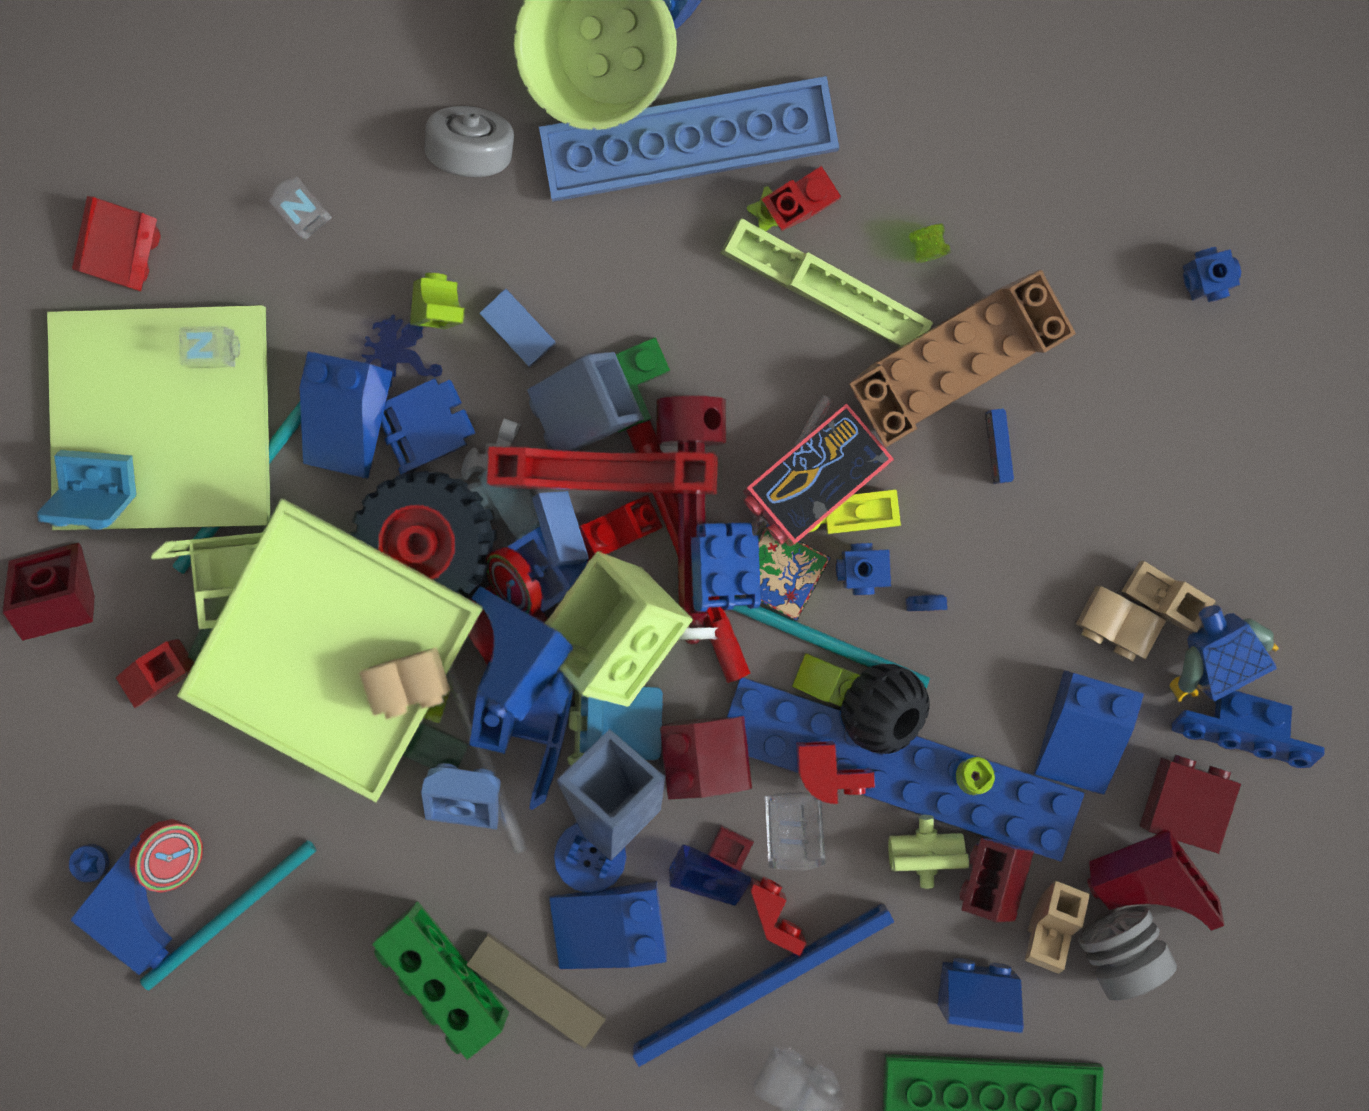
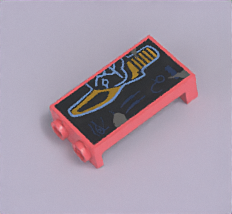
[743,403,894,547]

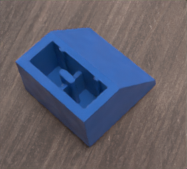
[508,527,588,612]

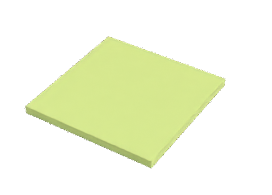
[47,305,270,530]
[177,499,483,802]

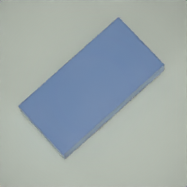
[480,289,556,367]
[532,491,589,566]

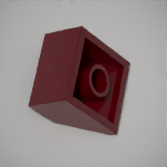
[2,542,95,641]
[660,716,752,800]

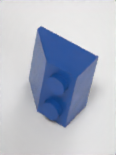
[937,958,1024,1033]

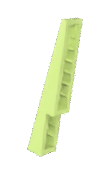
[720,218,933,347]

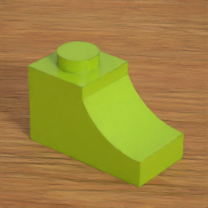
[410,273,464,329]

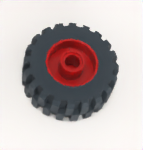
[349,471,497,598]

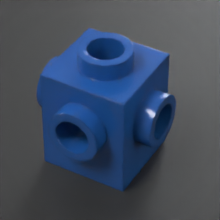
[1182,247,1241,303]
[836,543,891,595]

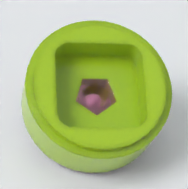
[956,757,995,795]

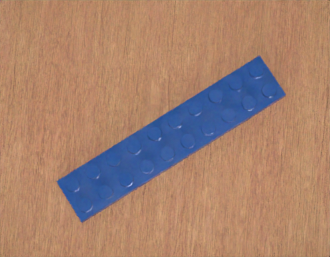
[727,677,1085,862]

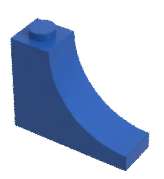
[472,587,574,722]
[71,832,173,975]

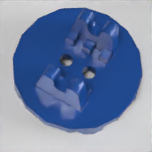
[554,822,627,893]

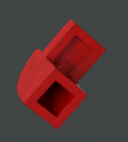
[796,741,875,804]

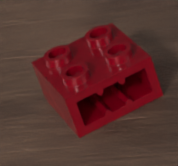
[1139,754,1241,854]
[960,838,1034,922]

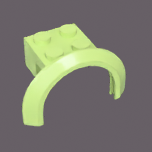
[152,533,263,629]

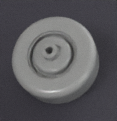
[424,106,514,177]

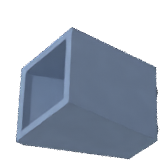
[527,352,644,451]
[557,729,665,860]

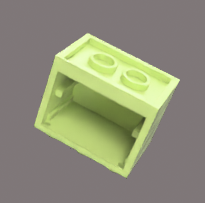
[544,551,693,707]

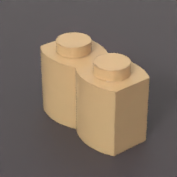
[1076,586,1166,662]
[359,647,450,719]

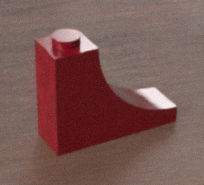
[1087,830,1225,931]

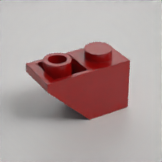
[115,639,194,708]

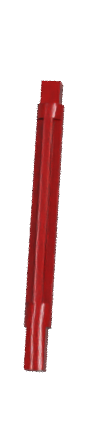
[627,421,751,683]

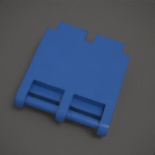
[381,378,476,475]
[691,523,761,612]

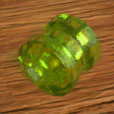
[908,223,951,263]

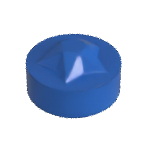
[69,844,109,882]

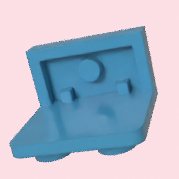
[37,450,136,529]
[580,687,663,760]

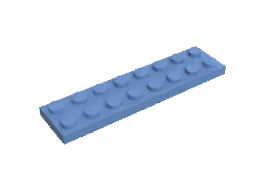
[539,76,839,202]

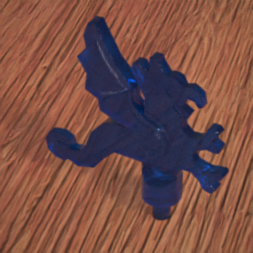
[361,314,443,387]

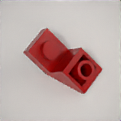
[761,166,841,231]
[579,495,663,562]
[749,877,806,956]

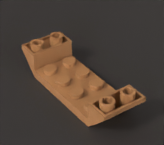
[848,269,1076,447]

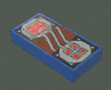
[985,408,1014,484]

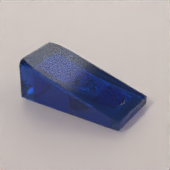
[669,844,751,906]

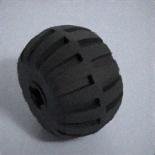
[841,664,930,754]

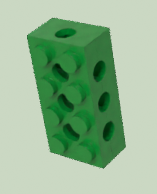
[372,901,509,1060]

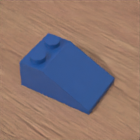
[299,351,393,479]
[1033,670,1144,795]
[549,881,667,969]

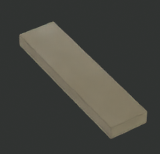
[467,933,606,1049]

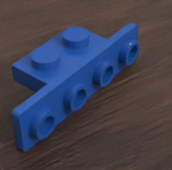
[1171,691,1325,768]

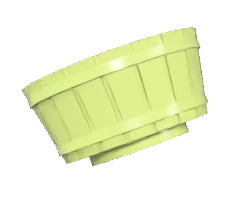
[514,0,677,130]

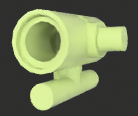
[888,815,969,889]

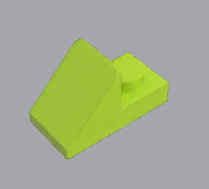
[792,653,861,706]

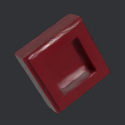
[705,825,754,875]

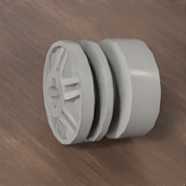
[1078,906,1177,1001]

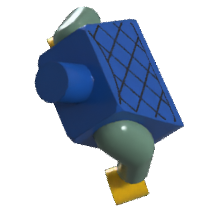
[1169,605,1279,702]

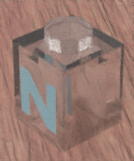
[269,177,332,240]
[179,326,240,368]

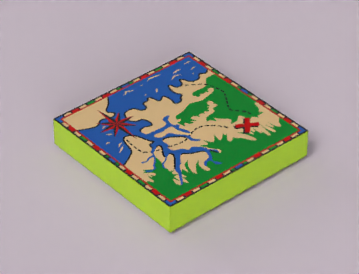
[758,523,831,621]

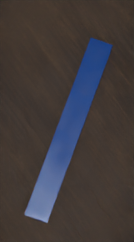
[633,903,894,1067]

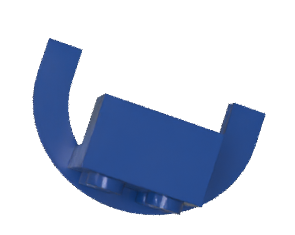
[469,662,573,810]

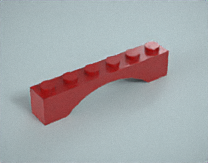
[487,447,718,495]

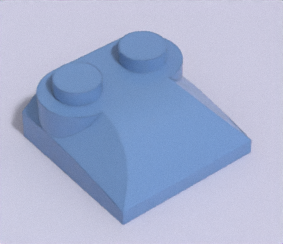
[421,763,501,829]

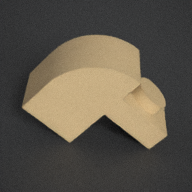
[1121,561,1216,633]
[1025,881,1090,974]

